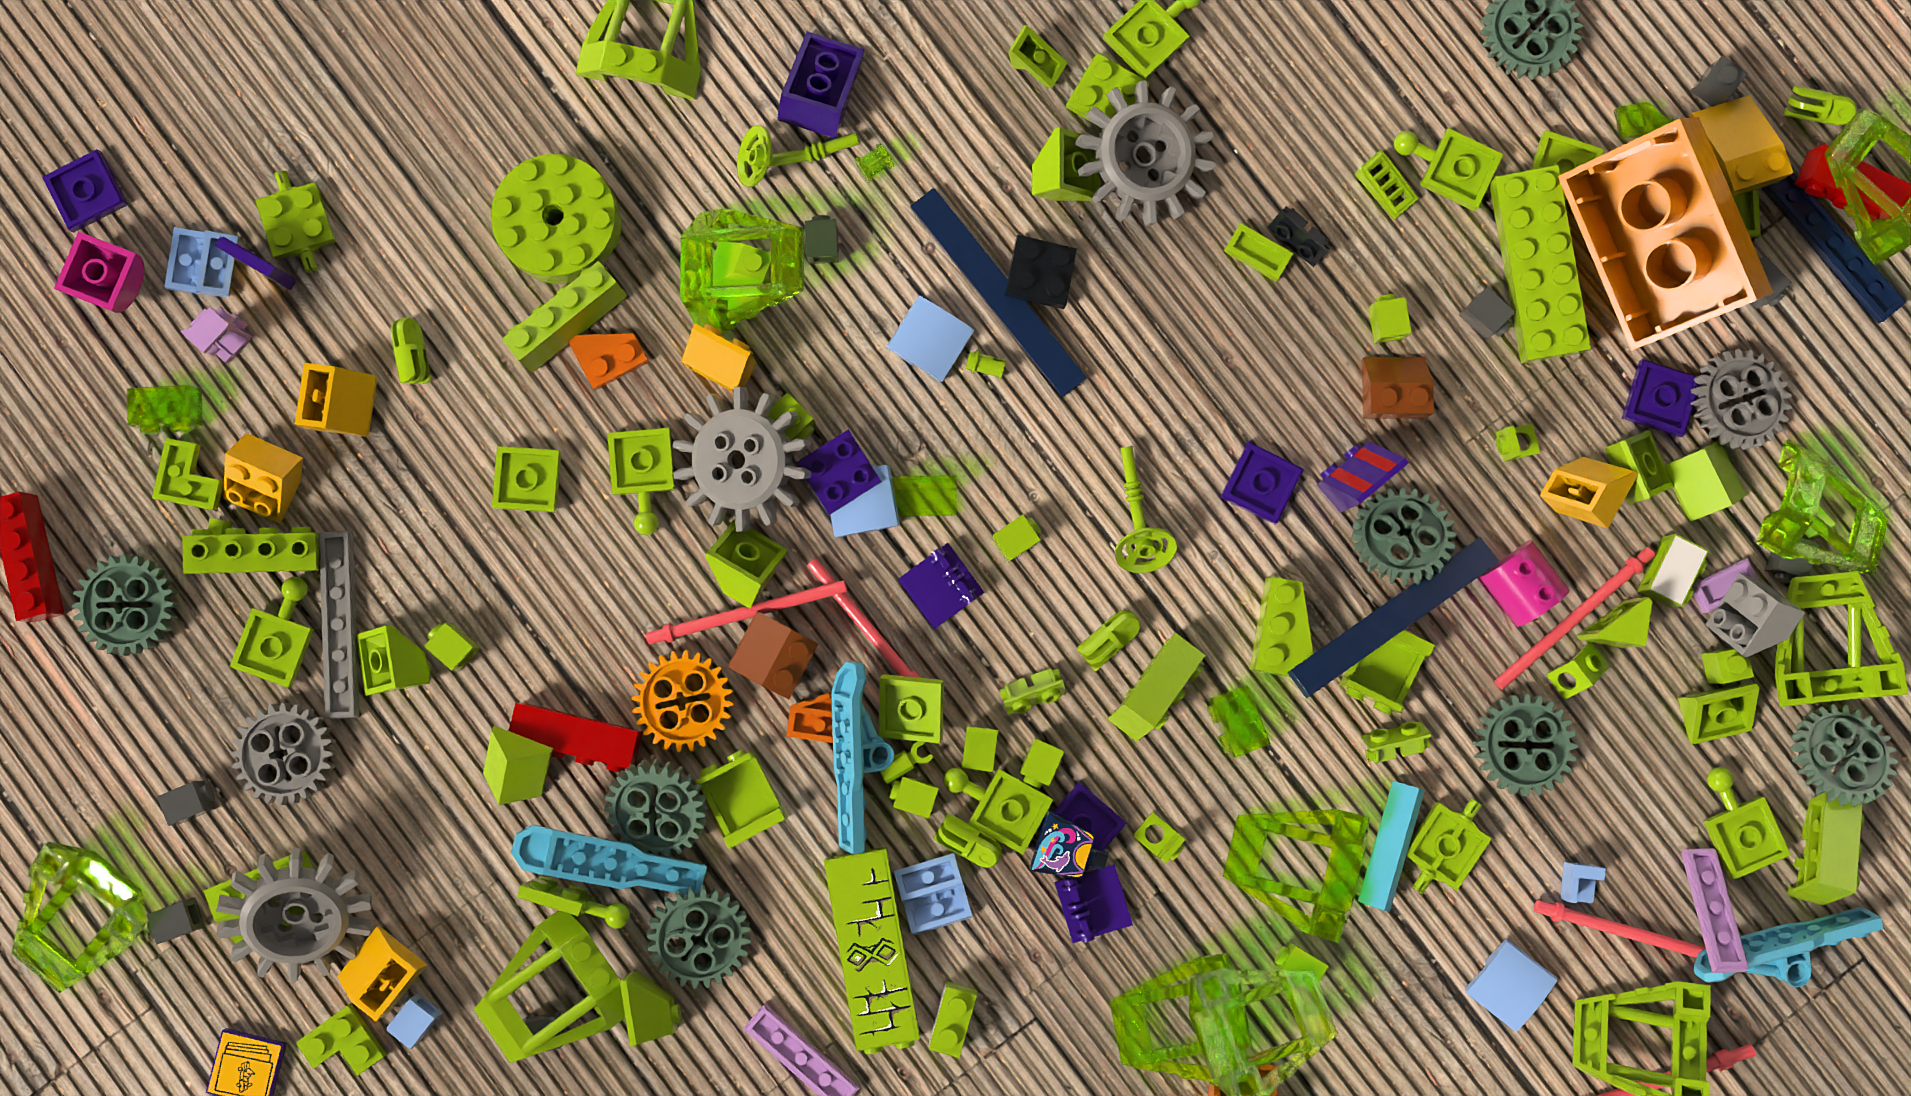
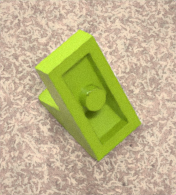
[1008,25,1068,88]

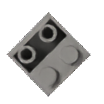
[1706,573,1805,657]

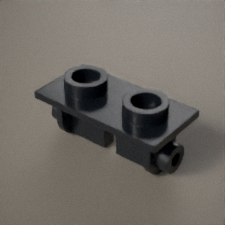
[1268,206,1332,267]

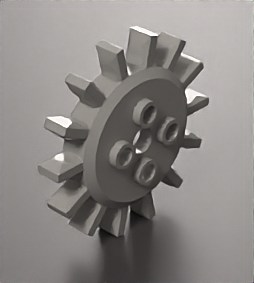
[1075,81,1216,226]
[673,387,812,532]
[216,848,372,982]

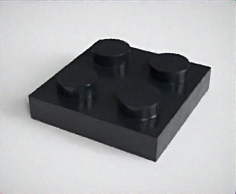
[1004,235,1077,309]

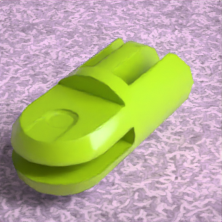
[1783,85,1857,126]
[391,317,431,384]
[1076,610,1140,671]
[934,813,1002,868]

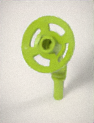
[737,125,859,187]
[1115,446,1177,573]

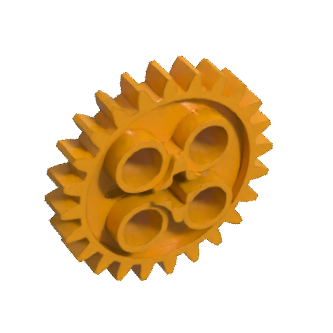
[631,650,735,752]

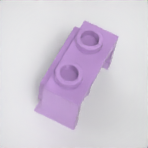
[180,306,253,364]

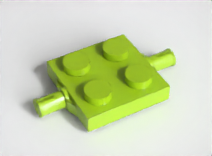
[255,170,336,273]
[1406,798,1491,894]

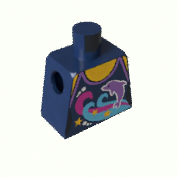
[1030,810,1109,878]

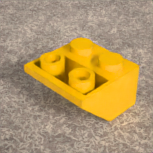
[682,323,757,392]
[295,363,378,437]
[223,433,303,523]
[1540,457,1638,529]
[337,925,428,1021]

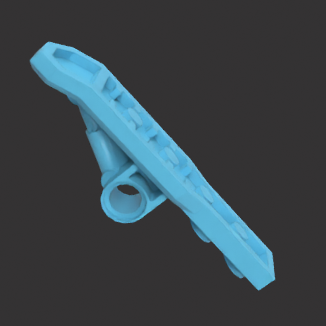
[831,661,894,855]
[511,824,707,895]
[1694,906,1883,987]

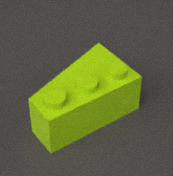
[1249,576,1313,678]
[1107,632,1206,742]
[1787,792,1864,906]

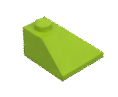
[1032,127,1100,201]
[698,240,777,319]
[705,519,788,609]
[356,625,430,696]
[620,970,682,1046]

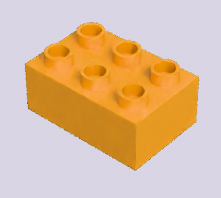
[1558,117,1774,351]

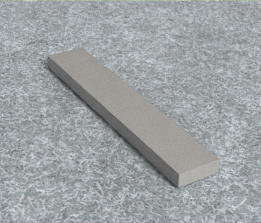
[319,531,360,719]

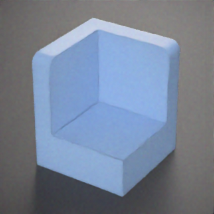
[1560,862,1606,903]
[387,993,443,1049]

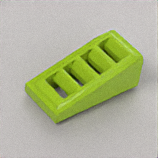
[1354,150,1418,220]

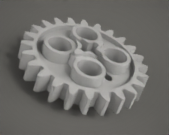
[1691,349,1792,450]
[230,703,337,805]

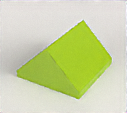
[1604,430,1674,505]
[1664,440,1747,522]
[1576,597,1652,648]
[1678,684,1760,745]
[483,726,553,805]

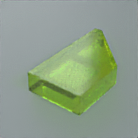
[1614,102,1675,140]

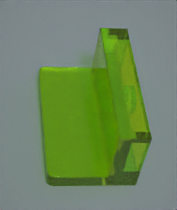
[894,475,957,517]

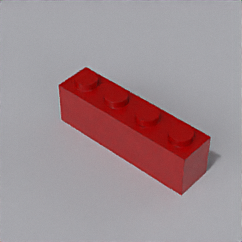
[1795,144,1911,234]
[0,492,65,622]
[508,702,643,772]

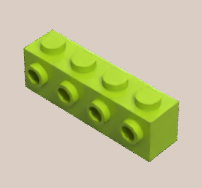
[502,261,628,373]
[182,527,320,574]

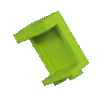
[1339,630,1435,715]
[694,749,788,849]

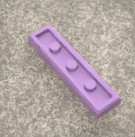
[1681,848,1749,973]
[743,1003,860,1096]

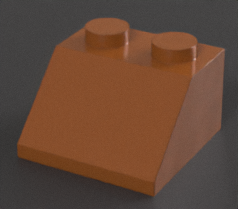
[1362,357,1434,419]
[727,611,818,700]

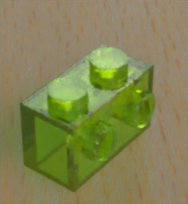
[127,385,203,434]
[1206,685,1271,758]

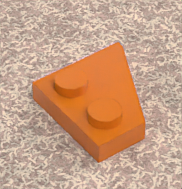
[568,333,649,391]
[786,692,833,743]

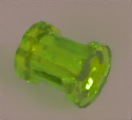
[854,143,894,183]

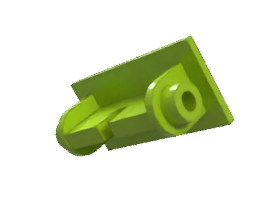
[999,668,1066,715]
[1361,721,1431,764]

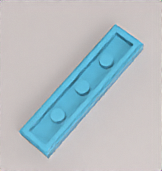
[1358,781,1425,912]

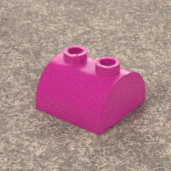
[54,231,144,313]
[1479,540,1570,627]

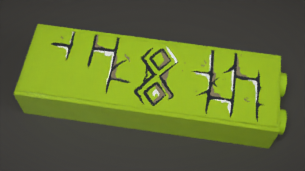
[824,847,920,1054]

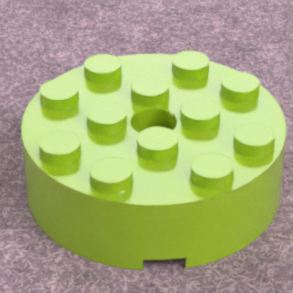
[491,154,622,284]

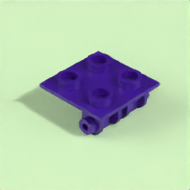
[796,429,882,515]
[898,543,985,629]
[1054,864,1133,943]

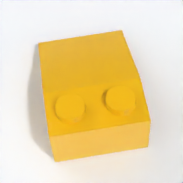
[1690,95,1793,196]

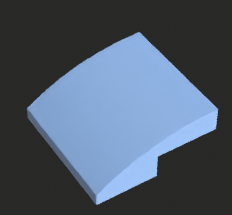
[164,227,238,297]
[886,296,974,382]
[830,465,900,538]
[894,853,973,936]
[1465,939,1557,1032]

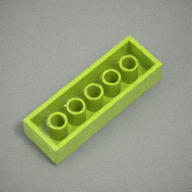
[1489,165,1591,364]

